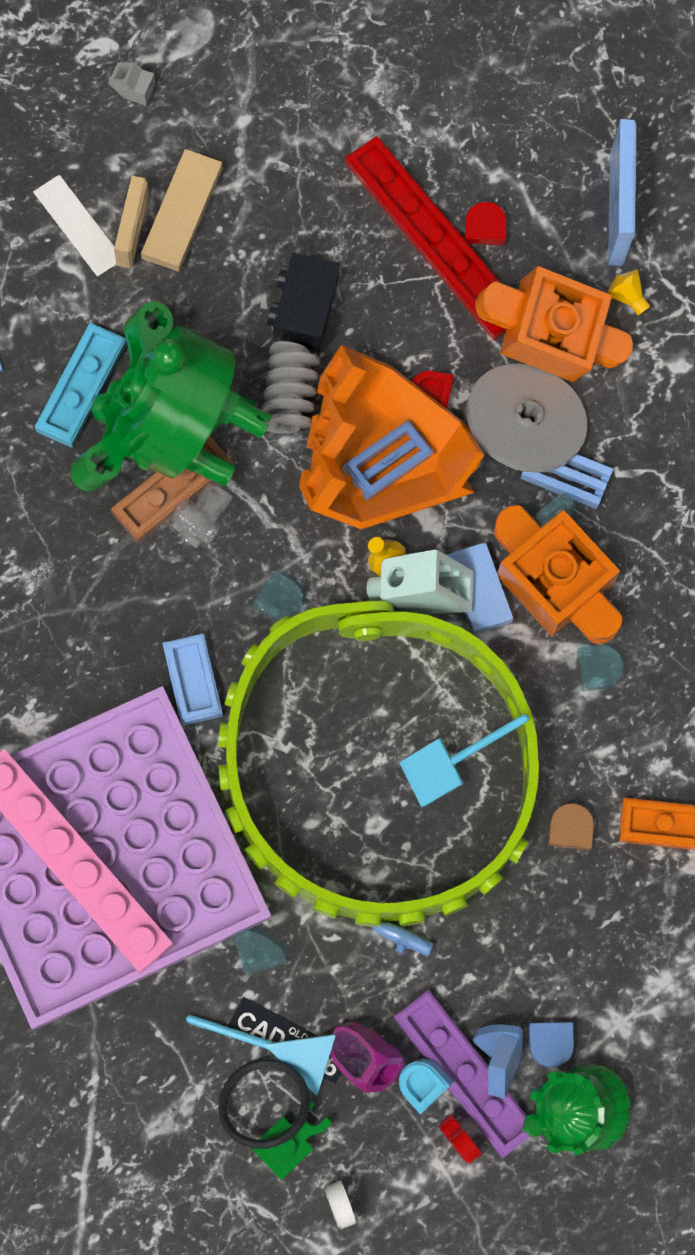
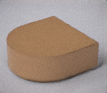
[547,804,594,851]

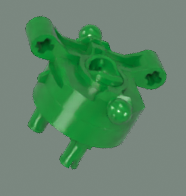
[70,301,272,492]

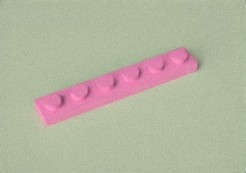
[0,749,174,974]

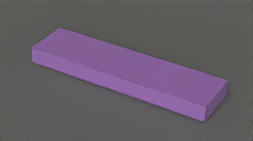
[394,990,530,1158]

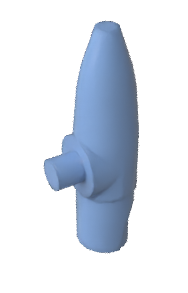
[371,921,434,956]

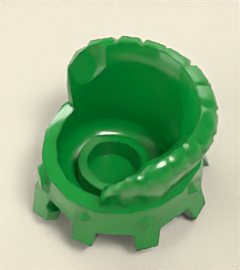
[522,1063,631,1156]

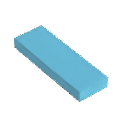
[35,322,127,448]

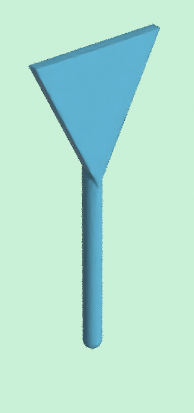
[186,1015,336,1096]

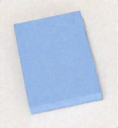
[608,119,636,266]

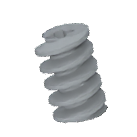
[262,341,320,434]

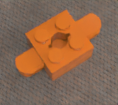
[475,266,633,382]
[494,505,622,645]

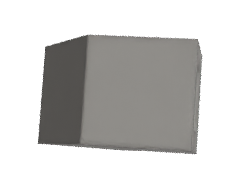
[108,62,155,106]

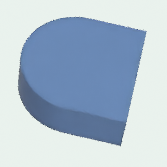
[528,1022,574,1068]

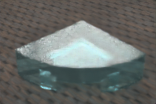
[234,931,287,976]

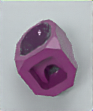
[330,1022,405,1093]

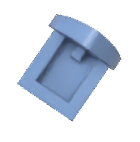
[473,1024,523,1099]

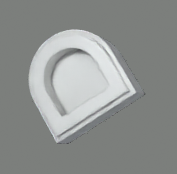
[324,1180,356,1229]

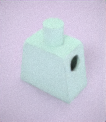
[367,550,474,614]

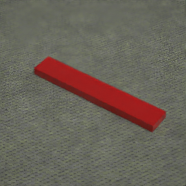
[345,136,506,341]

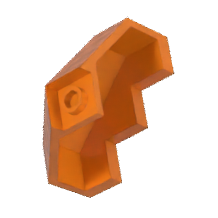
[299,345,485,529]

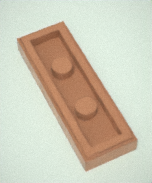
[111,436,233,543]

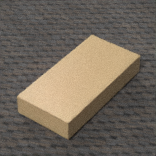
[114,176,149,268]

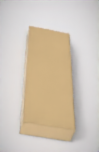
[141,149,223,272]

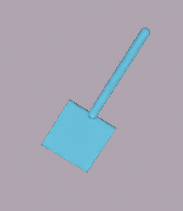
[399,714,529,807]

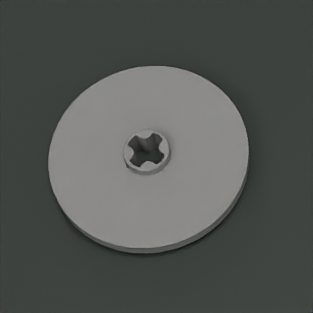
[466,363,587,473]

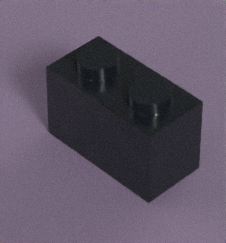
[267,252,340,352]

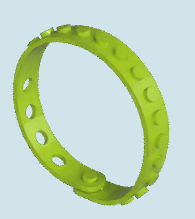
[218,601,539,927]

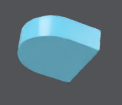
[399,1058,454,1114]

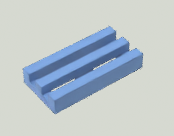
[342,420,433,501]

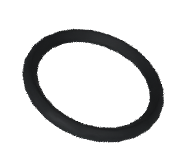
[218,1059,310,1149]

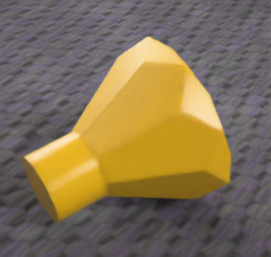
[607,269,650,316]
[368,537,406,576]

